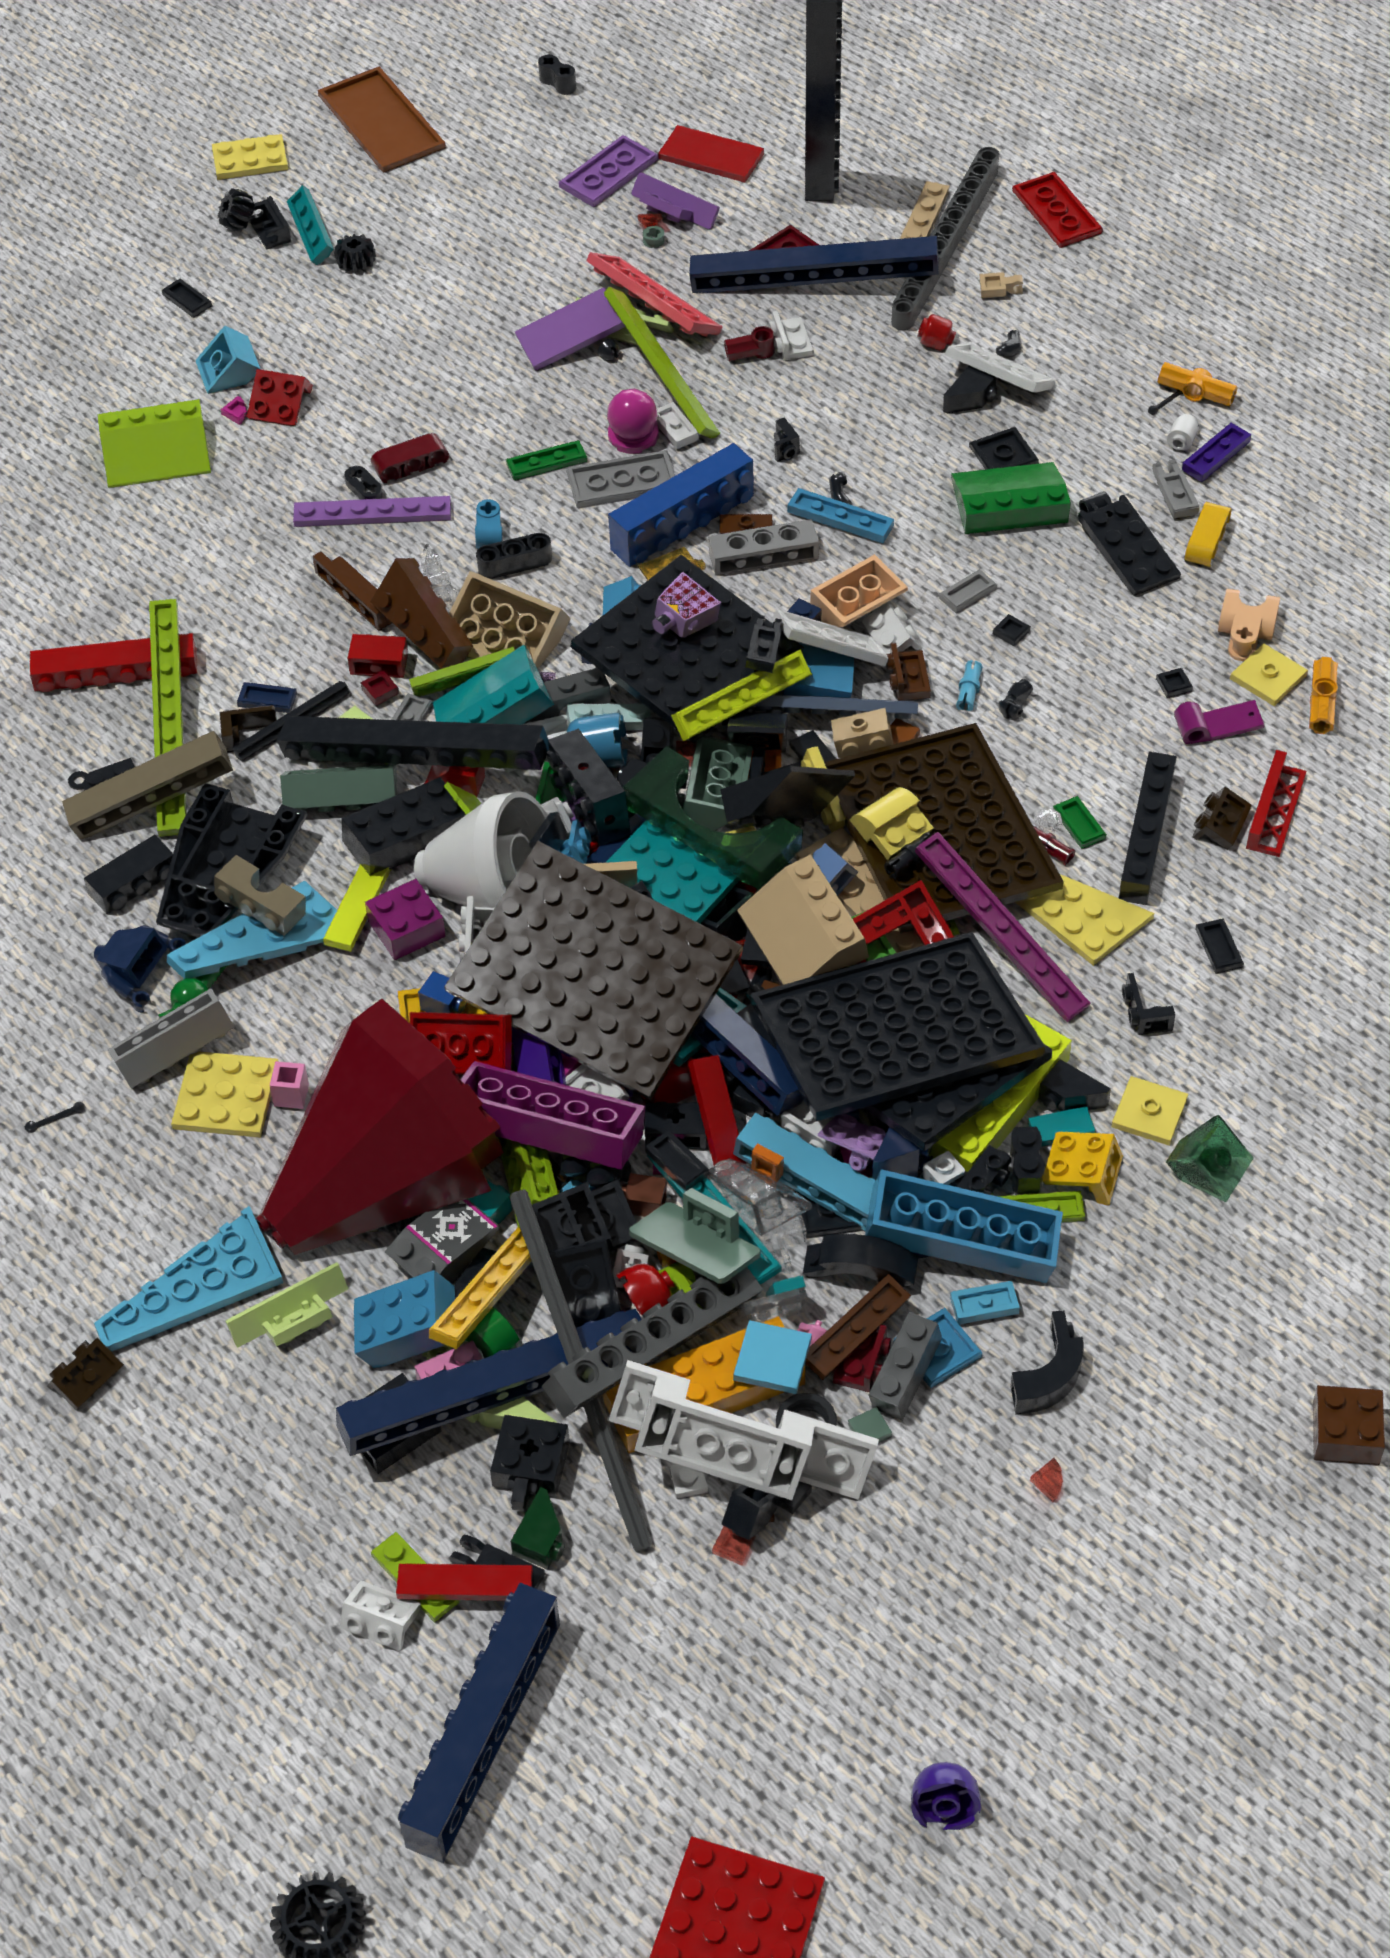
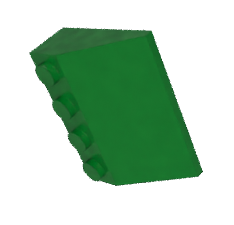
[951,462,1071,534]

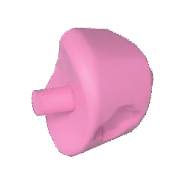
[797,1320,827,1346]

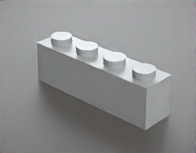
[108,988,235,1089]

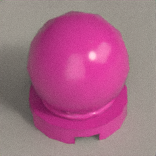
[607,388,659,454]

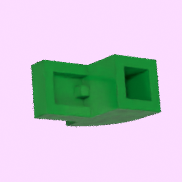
[465,1307,520,1358]

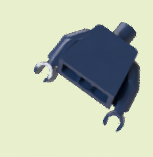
[94,925,186,1012]

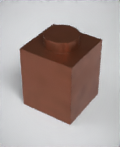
[622,1173,667,1217]

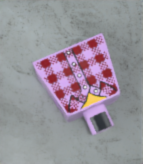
[652,572,721,638]

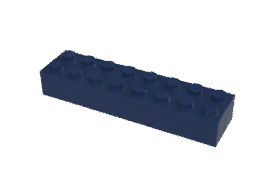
[398,1583,560,1863]

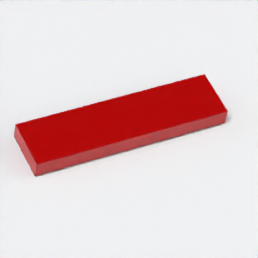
[688,1055,749,1180]
[396,1563,533,1601]

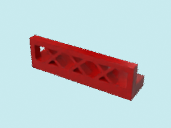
[1246,750,1307,857]

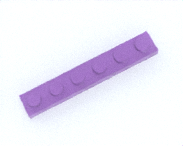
[293,496,451,527]

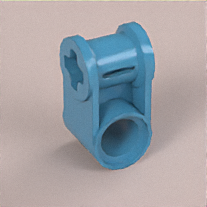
[475,499,502,549]

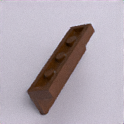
[312,551,392,631]
[805,1274,911,1380]

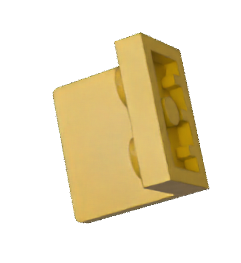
[1043,1132,1123,1205]

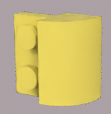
[850,787,934,860]

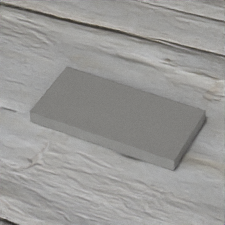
[566,450,675,508]

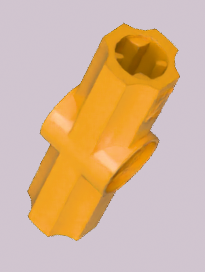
[1157,362,1238,407]
[1309,657,1338,734]

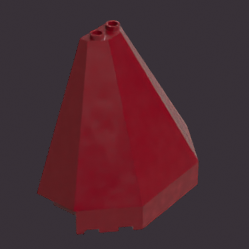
[255,998,504,1255]

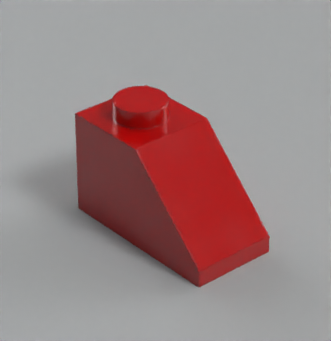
[424,765,485,797]

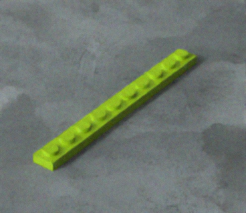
[149,599,186,837]

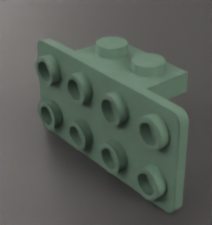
[629,1188,760,1284]

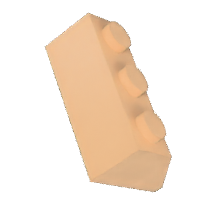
[810,554,908,627]

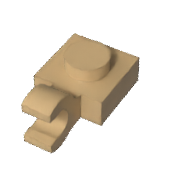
[979,272,1023,298]

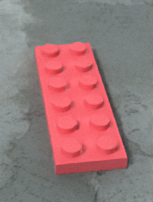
[586,252,723,337]

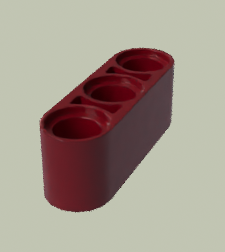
[370,433,449,483]

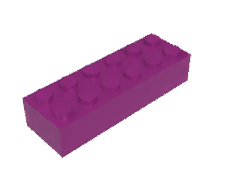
[461,1061,645,1170]

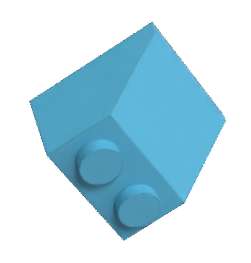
[195,325,260,394]

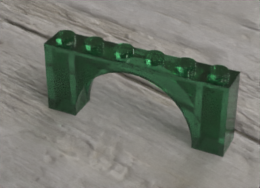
[623,746,803,890]

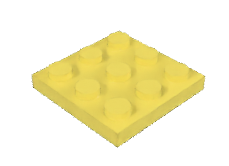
[171,1051,279,1138]

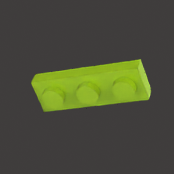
[371,1532,460,1623]

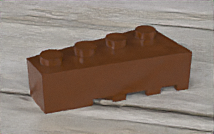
[370,558,473,669]

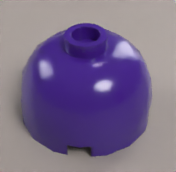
[911,1762,981,1830]

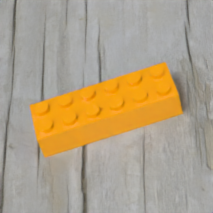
[603,1316,805,1454]

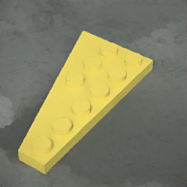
[1015,874,1155,966]

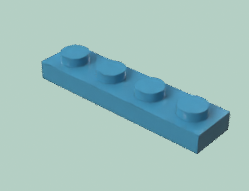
[787,488,894,543]

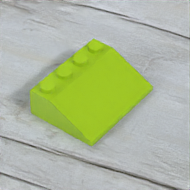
[97,399,211,488]

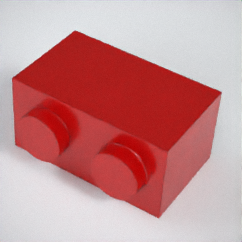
[347,634,408,678]

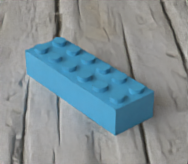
[865,1169,1063,1283]

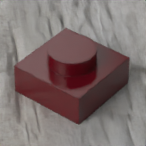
[360,670,399,706]

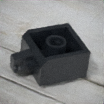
[490,1414,570,1512]

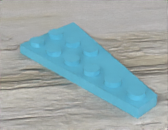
[167,881,337,979]
[94,1206,283,1352]

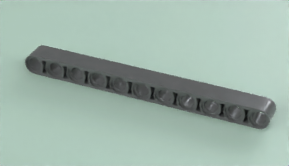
[891,147,1000,331]

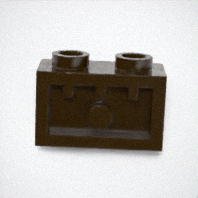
[1192,786,1252,850]
[47,1337,124,1410]

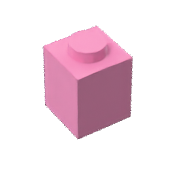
[270,1061,309,1109]

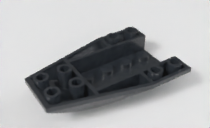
[156,783,308,937]

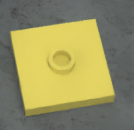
[1230,643,1308,706]
[1111,1076,1188,1146]

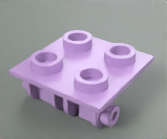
[817,1114,886,1171]

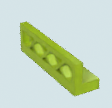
[501,1139,558,1228]

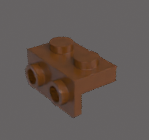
[886,643,931,701]

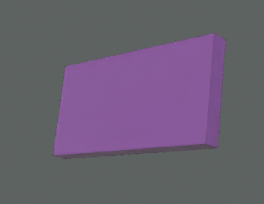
[558,135,658,207]
[515,287,625,371]

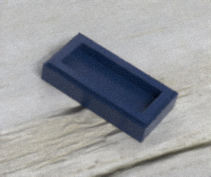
[237,682,297,713]

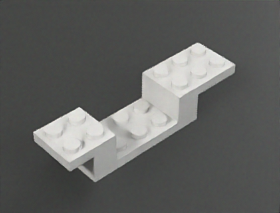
[608,1360,879,1500]

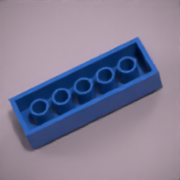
[608,443,754,567]

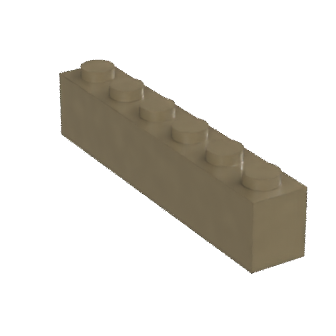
[62,731,233,840]

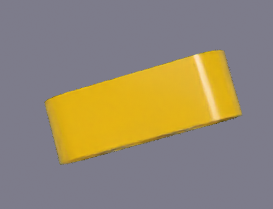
[1184,502,1232,567]

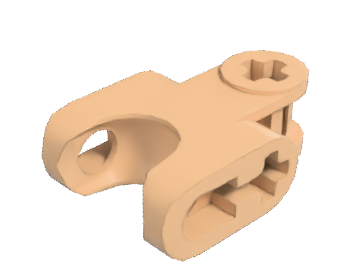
[1218,588,1280,661]

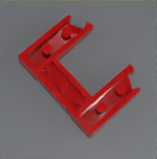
[853,880,954,965]

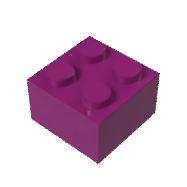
[365,878,446,961]

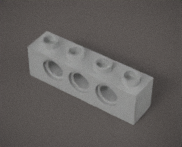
[708,519,819,576]

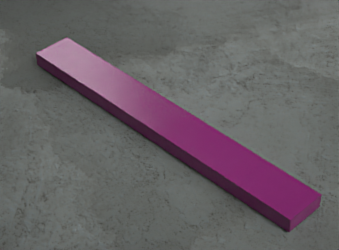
[915,832,1091,1022]

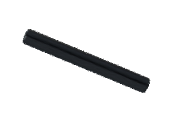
[233,681,350,760]

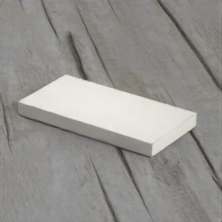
[945,343,1055,393]
[773,609,888,666]

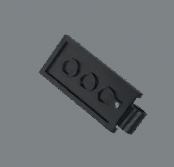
[1078,491,1181,596]

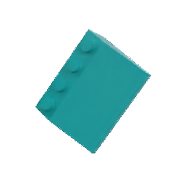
[433,645,554,725]

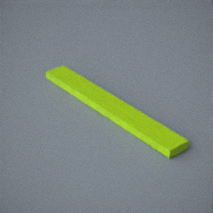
[604,287,720,439]

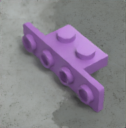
[631,172,720,229]

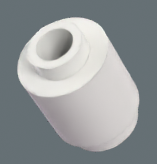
[1167,414,1199,451]

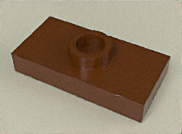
[720,514,772,534]

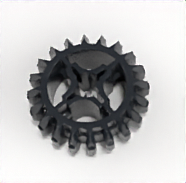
[270,1871,367,1958]

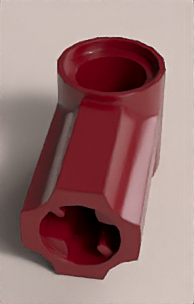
[724,326,775,361]

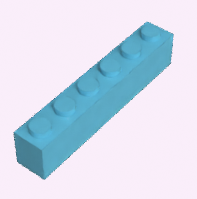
[733,1112,875,1231]

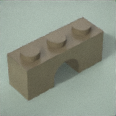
[214,855,306,936]

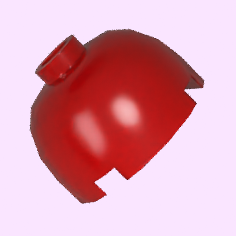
[616,1263,675,1315]

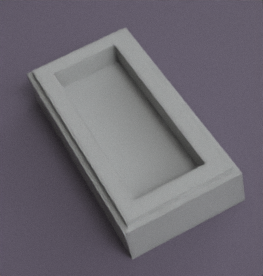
[939,569,997,613]

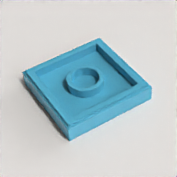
[733,1320,812,1394]

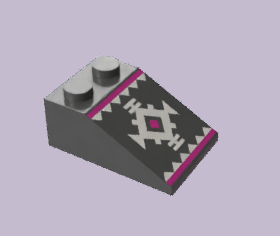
[385,1199,500,1284]

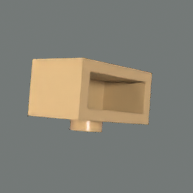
[831,708,893,758]

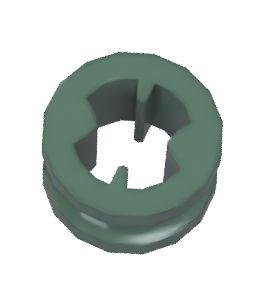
[643,226,665,248]

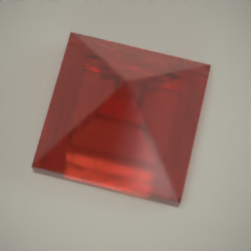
[638,214,662,229]

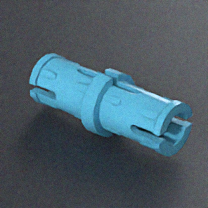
[956,660,983,711]

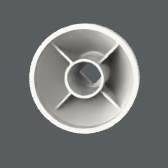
[414,791,547,908]

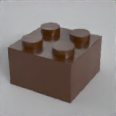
[1313,1385,1385,1465]

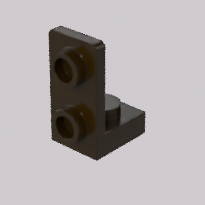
[219,705,277,753]

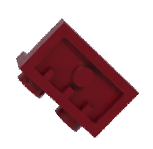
[833,1325,891,1393]

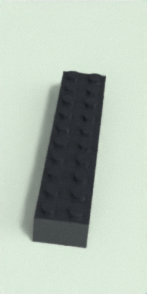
[805,0,842,201]

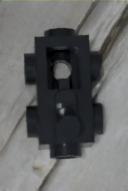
[948,1145,1012,1195]

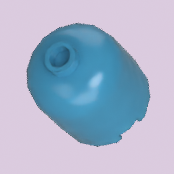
[567,713,628,768]

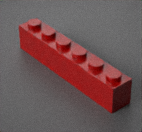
[30,633,197,692]

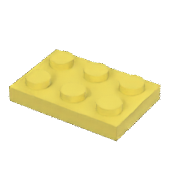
[212,134,288,180]

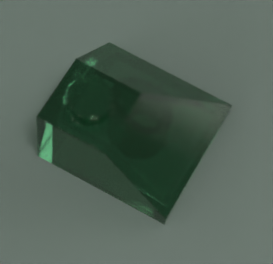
[1166,1115,1254,1202]

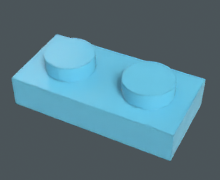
[950,1281,1020,1325]

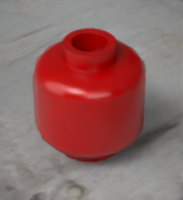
[917,314,956,351]

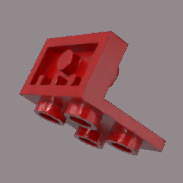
[247,369,313,426]

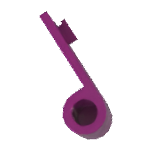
[1174,700,1264,744]

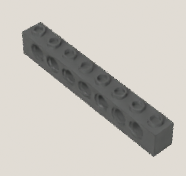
[542,1267,763,1418]

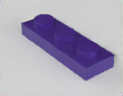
[1182,422,1252,482]

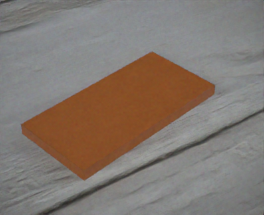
[318,66,446,173]

